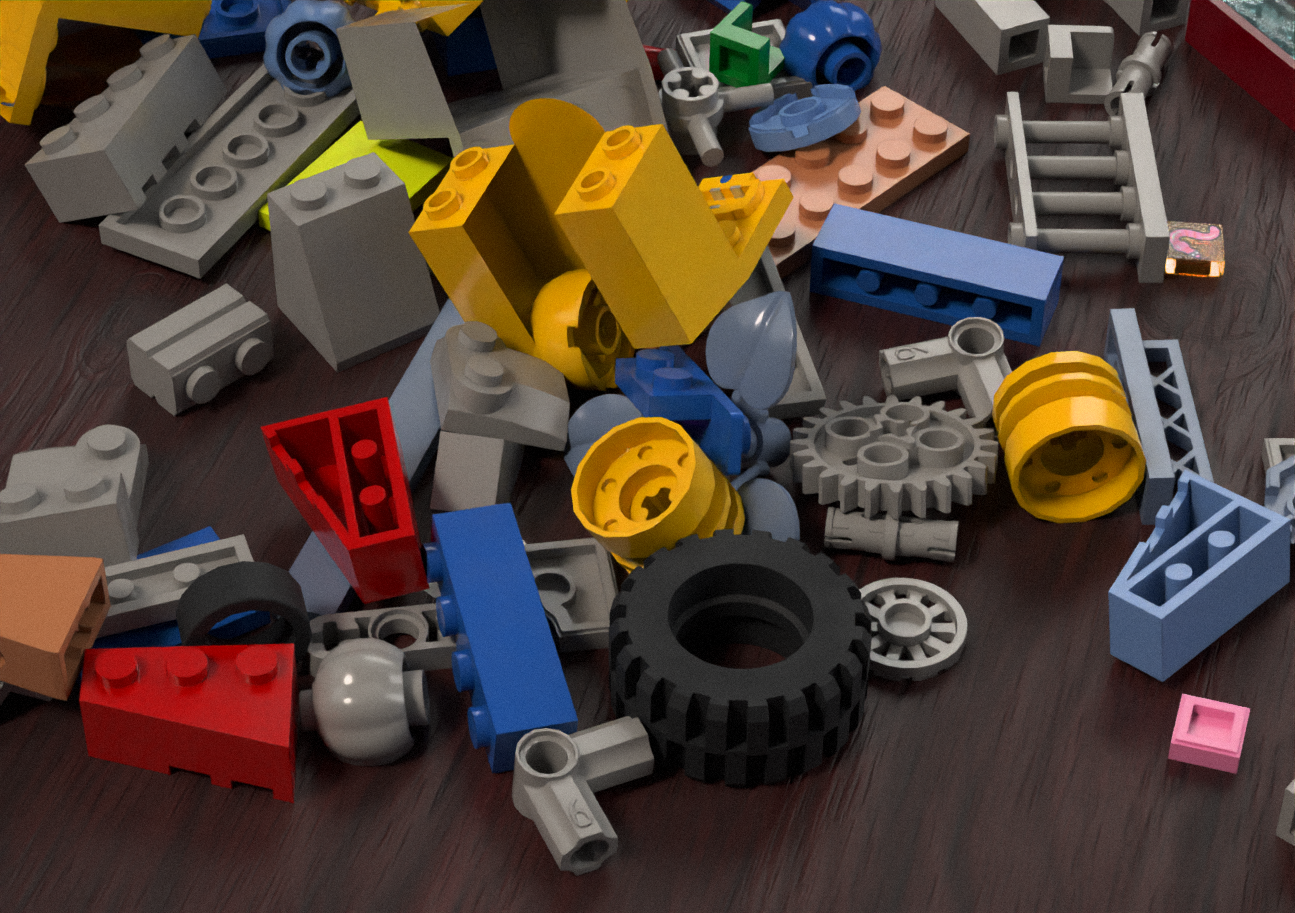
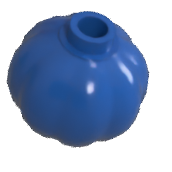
[779,0,882,91]

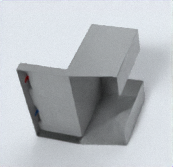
[336,0,669,157]

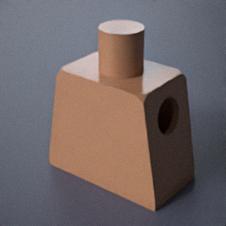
[0,554,111,701]

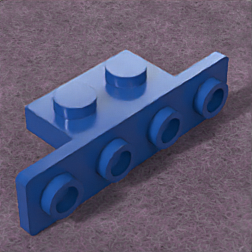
[615,345,751,476]

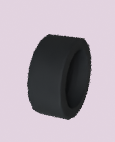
[176,561,312,665]

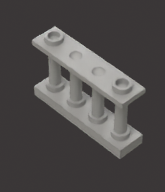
[994,92,1170,283]

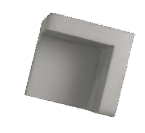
[1043,25,1114,104]

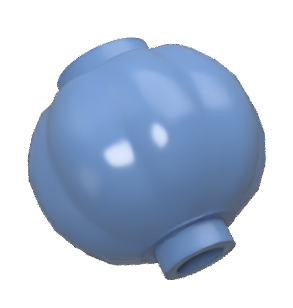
[263,0,357,97]

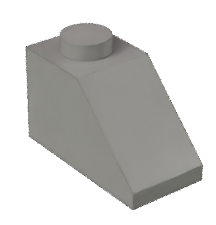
[430,431,525,512]

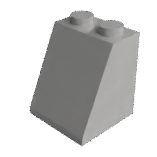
[267,152,440,373]

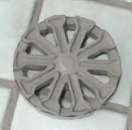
[859,578,967,681]

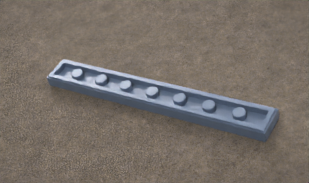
[272,298,464,621]

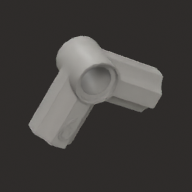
[879,317,1012,442]
[512,716,654,876]

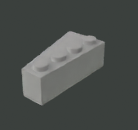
[25,34,228,223]

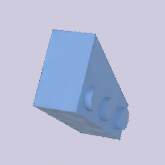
[1108,469,1291,682]

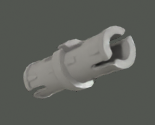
[1104,31,1173,115]
[824,507,959,563]

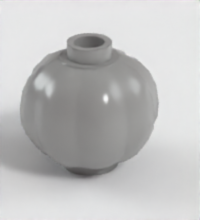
[299,637,430,766]

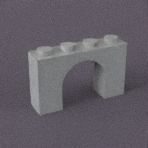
[935,0,1189,75]

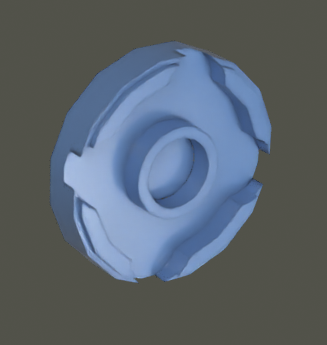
[748,84,861,152]

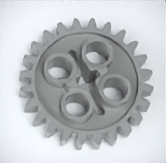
[790,395,998,519]

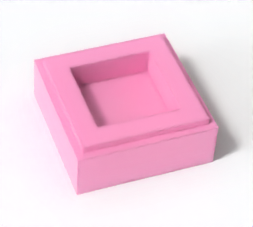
[1168,694,1250,774]

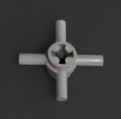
[657,48,774,167]

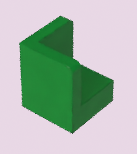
[709,1,785,88]

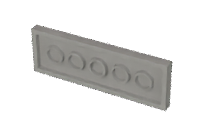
[99,47,360,279]

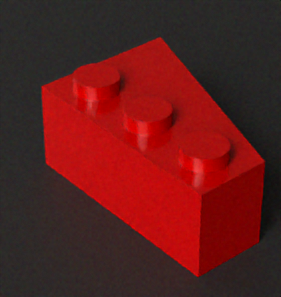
[260,397,430,604]
[79,643,299,803]

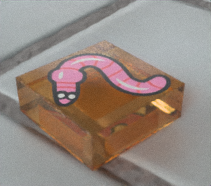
[1164,221,1225,278]

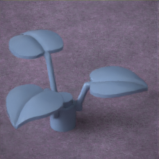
[564,291,800,542]

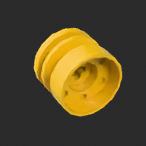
[992,351,1146,523]
[571,417,745,574]

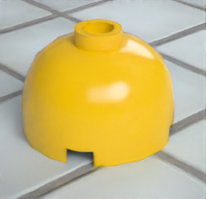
[524,269,635,391]

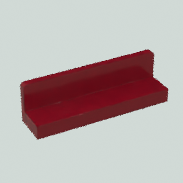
[1185,0,1295,132]

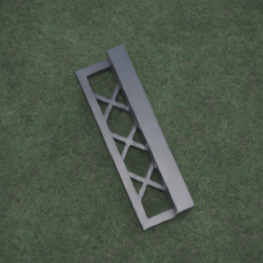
[1104,308,1214,525]

